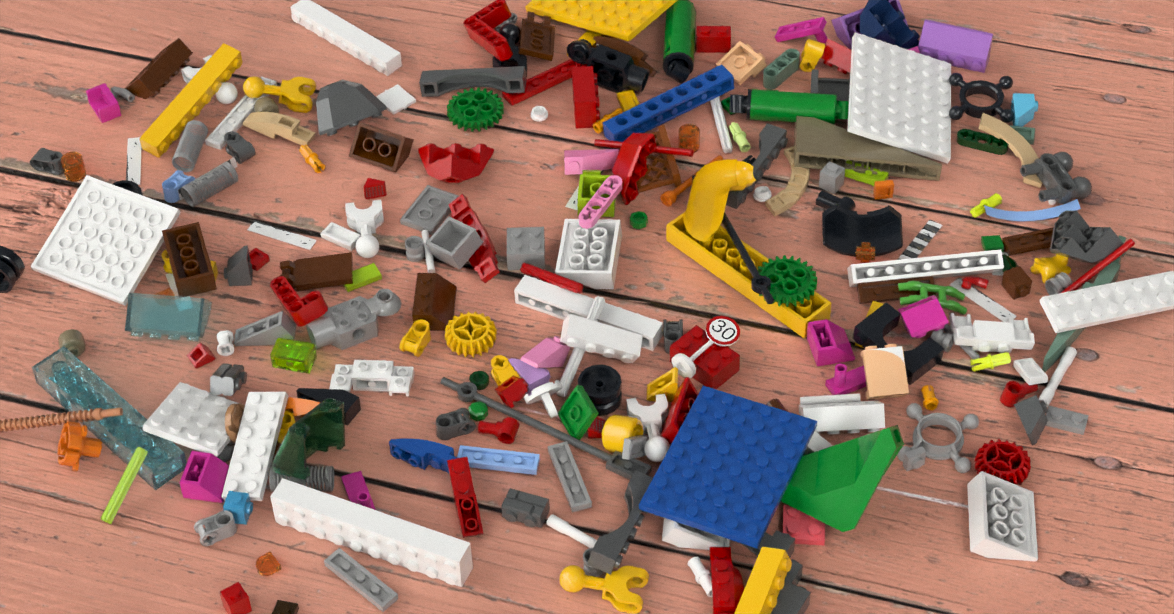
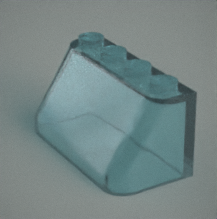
[125,293,212,342]

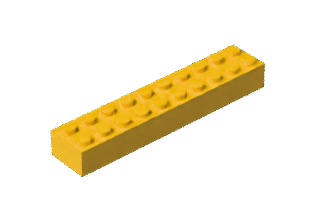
[666,212,832,338]

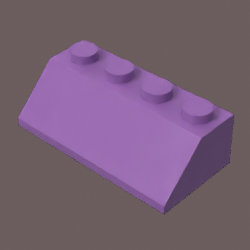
[831,0,908,49]
[918,19,993,73]

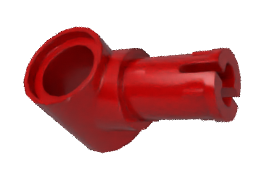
[1000,381,1038,407]
[478,417,520,444]

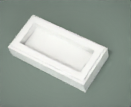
[321,222,361,251]
[1013,358,1048,385]

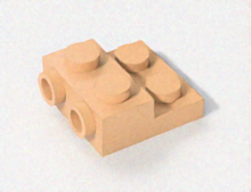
[716,41,766,85]

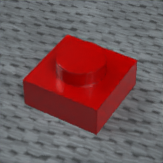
[249,248,270,271]

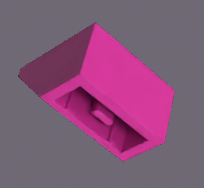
[898,295,949,338]
[807,319,855,366]
[179,451,229,503]

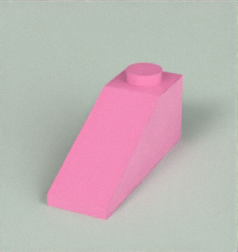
[564,149,619,175]
[521,336,570,368]

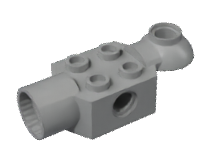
[306,289,402,350]

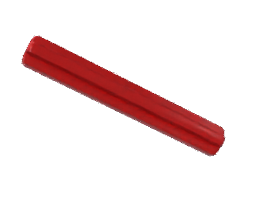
[520,263,584,294]

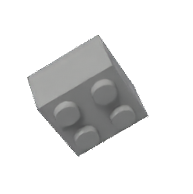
[426,216,483,270]
[507,227,545,270]

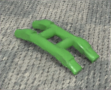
[898,281,967,315]

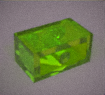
[270,338,317,374]

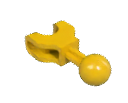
[243,76,316,113]
[559,565,649,613]

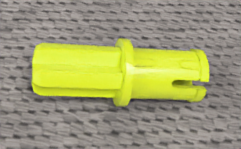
[970,193,1002,218]
[970,352,1011,372]

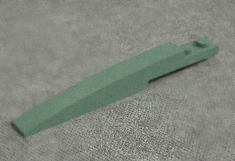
[1042,235,1126,372]

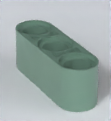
[763,49,800,90]

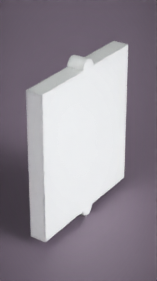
[376,84,416,115]

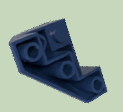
[860,0,920,49]

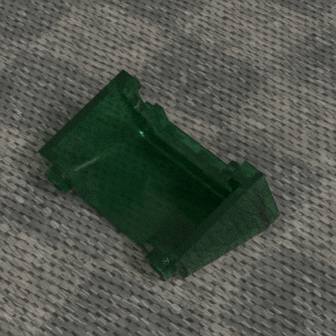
[272,398,345,480]

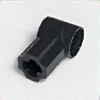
[816,191,856,211]

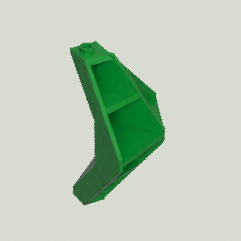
[781,425,904,532]

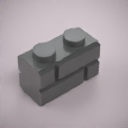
[210,363,247,396]
[501,488,550,528]

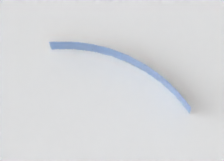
[984,199,1081,221]

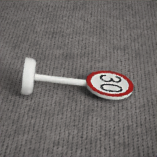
[672,316,740,378]

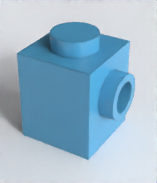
[223,491,253,525]

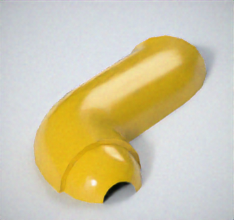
[683,159,756,242]

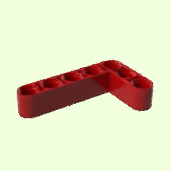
[463,0,513,61]

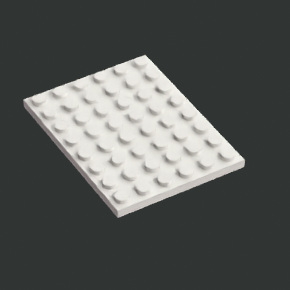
[847,33,951,164]

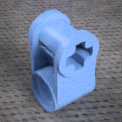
[162,170,195,203]

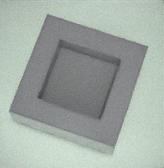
[903,446,926,471]

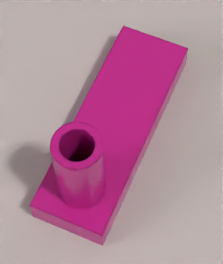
[775,17,828,44]
[825,363,867,395]
[341,471,376,510]

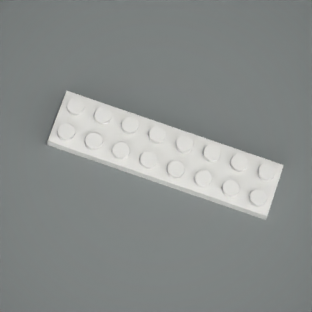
[1040,271,1174,333]

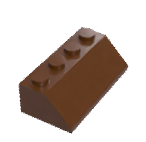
[125,38,193,99]

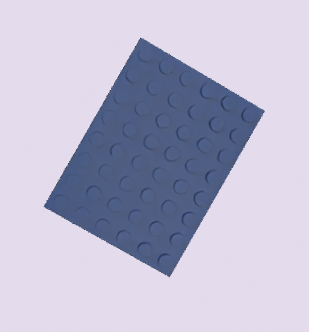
[639,386,817,548]

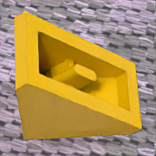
[647,367,678,402]

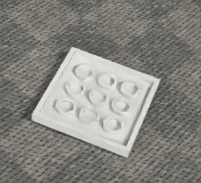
[143,382,237,457]

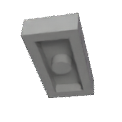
[1046,406,1089,435]

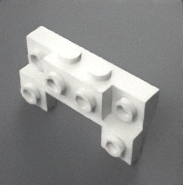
[949,313,1035,353]
[329,360,414,396]

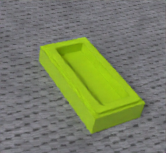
[343,263,382,292]

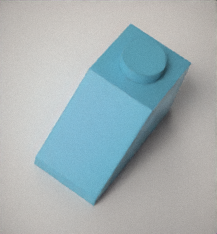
[1011,93,1038,127]

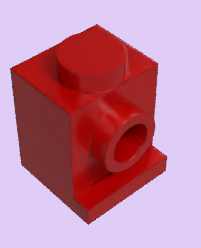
[494,376,528,408]

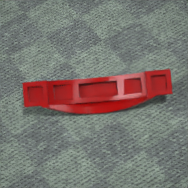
[448,194,500,283]
[710,547,744,614]

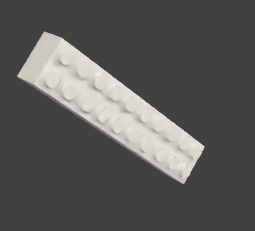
[270,478,473,587]

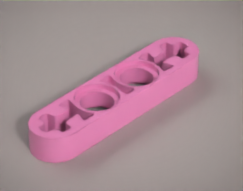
[579,175,622,229]

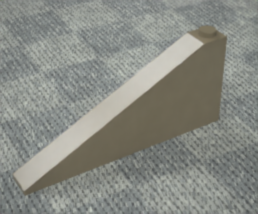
[794,116,942,181]

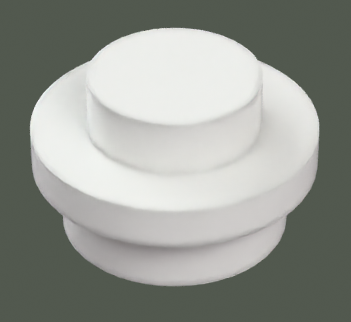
[531,106,548,122]
[753,186,772,202]

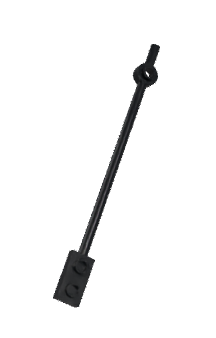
[692,175,774,304]

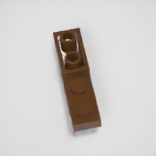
[593,36,658,77]

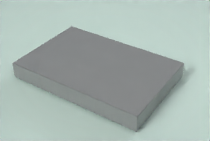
[400,185,459,235]

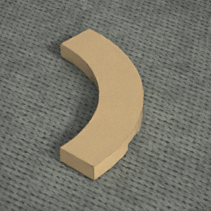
[979,113,1042,188]
[765,146,810,217]

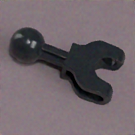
[492,23,528,77]

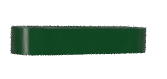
[956,129,1008,155]

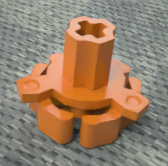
[57,421,102,472]

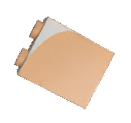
[860,344,909,400]

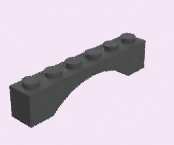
[419,66,527,97]
[726,123,788,209]
[587,470,653,575]

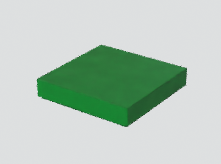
[558,385,599,440]

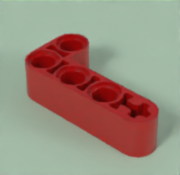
[270,276,328,327]

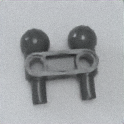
[1020,152,1092,204]

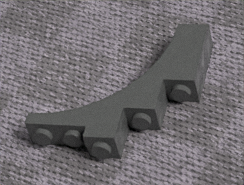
[738,530,811,614]

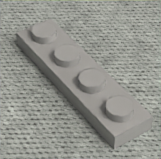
[548,441,592,513]
[324,548,398,612]

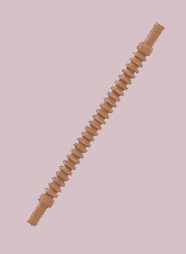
[0,407,123,432]

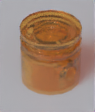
[678,124,700,153]
[61,152,86,182]

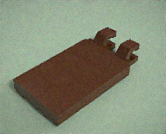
[519,11,555,61]
[280,252,353,291]

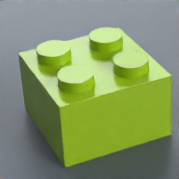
[577,174,616,217]

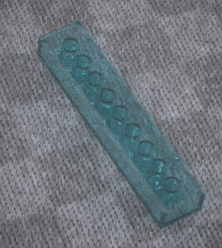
[32,346,187,490]

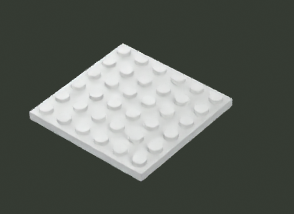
[31,175,181,306]

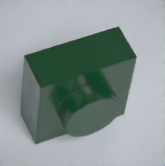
[1002,254,1018,272]

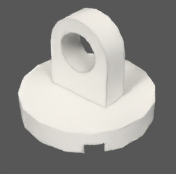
[524,380,563,419]

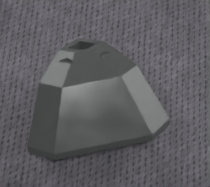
[316,80,387,136]
[1050,210,1124,263]

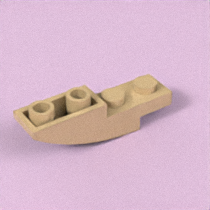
[243,112,315,146]

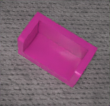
[86,83,121,123]

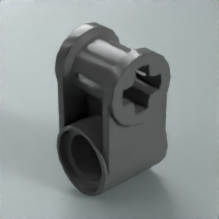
[224,131,256,164]
[30,148,67,175]
[663,319,683,354]
[436,408,476,440]

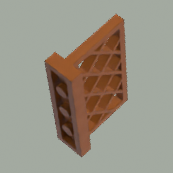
[624,125,682,193]

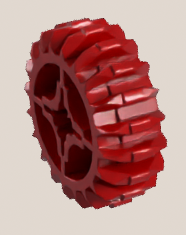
[975,439,1031,485]

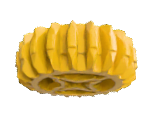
[444,311,497,358]

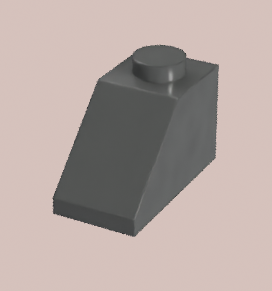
[224,246,253,286]
[1014,395,1048,445]

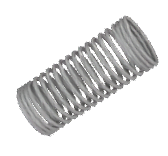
[172,120,208,172]
[181,162,238,207]
[269,465,334,492]

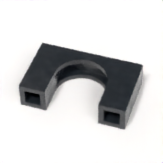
[852,302,945,385]

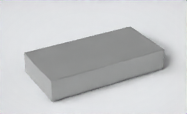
[622,435,648,460]

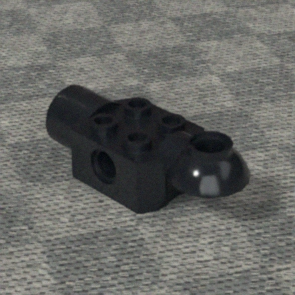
[567,39,650,93]

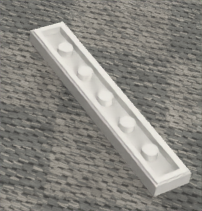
[205,77,277,150]

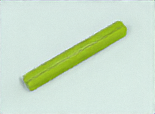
[101,447,148,524]

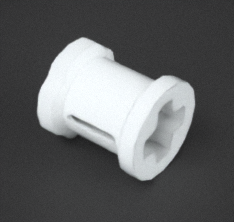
[217,330,234,356]

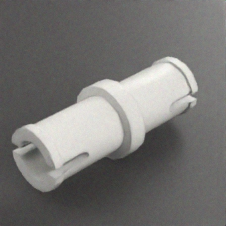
[687,557,712,597]

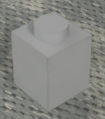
[819,161,845,194]

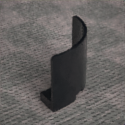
[822,204,903,257]

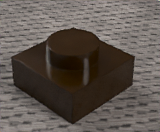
[272,600,299,614]

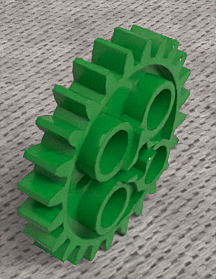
[447,87,504,132]
[758,255,818,307]

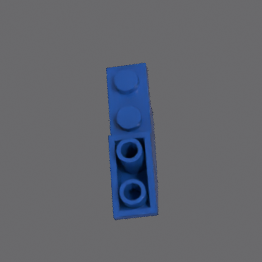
[389,438,457,473]

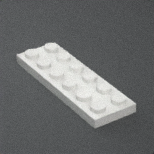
[221,392,288,501]

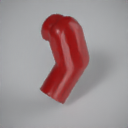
[961,276,989,290]

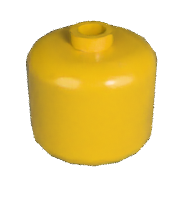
[602,415,644,453]

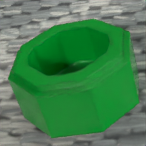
[630,211,648,229]
[468,401,488,421]

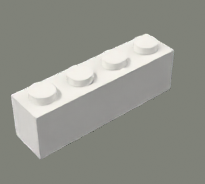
[560,314,643,363]

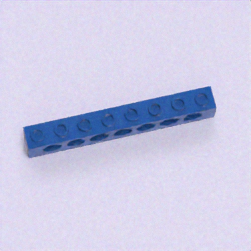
[603,65,734,142]

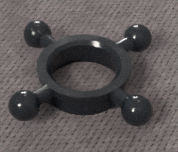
[949,73,1014,123]

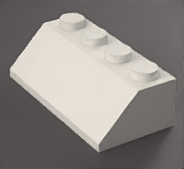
[798,400,885,435]

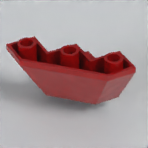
[612,133,657,205]
[418,143,494,183]

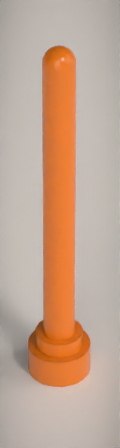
[660,155,723,207]

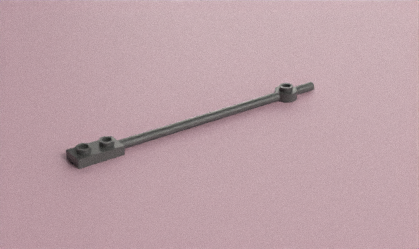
[440,377,651,480]

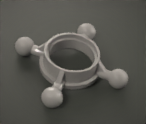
[897,403,979,473]

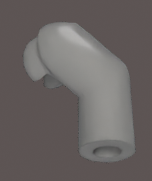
[495,13,518,32]
[111,86,135,102]

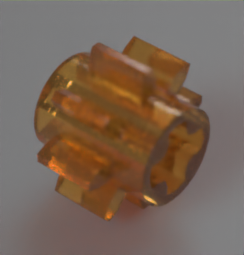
[855,242,875,264]

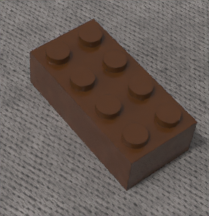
[162,222,217,298]

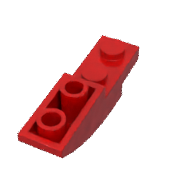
[447,457,483,538]

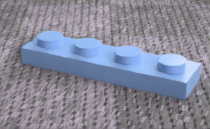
[457,445,540,475]

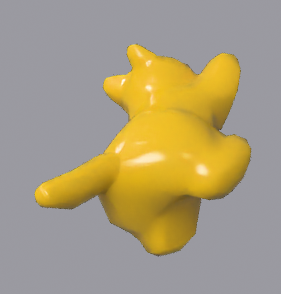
[1030,254,1071,284]

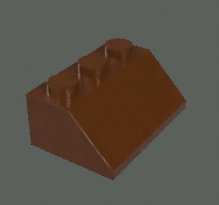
[349,122,414,172]
[412,273,457,331]

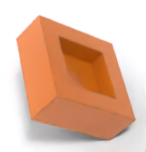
[873,180,894,200]

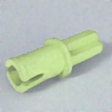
[729,122,751,152]

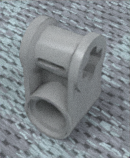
[194,510,237,546]

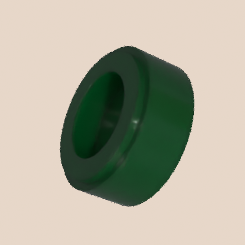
[469,371,489,390]

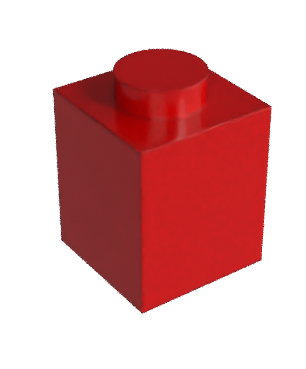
[220,582,252,614]

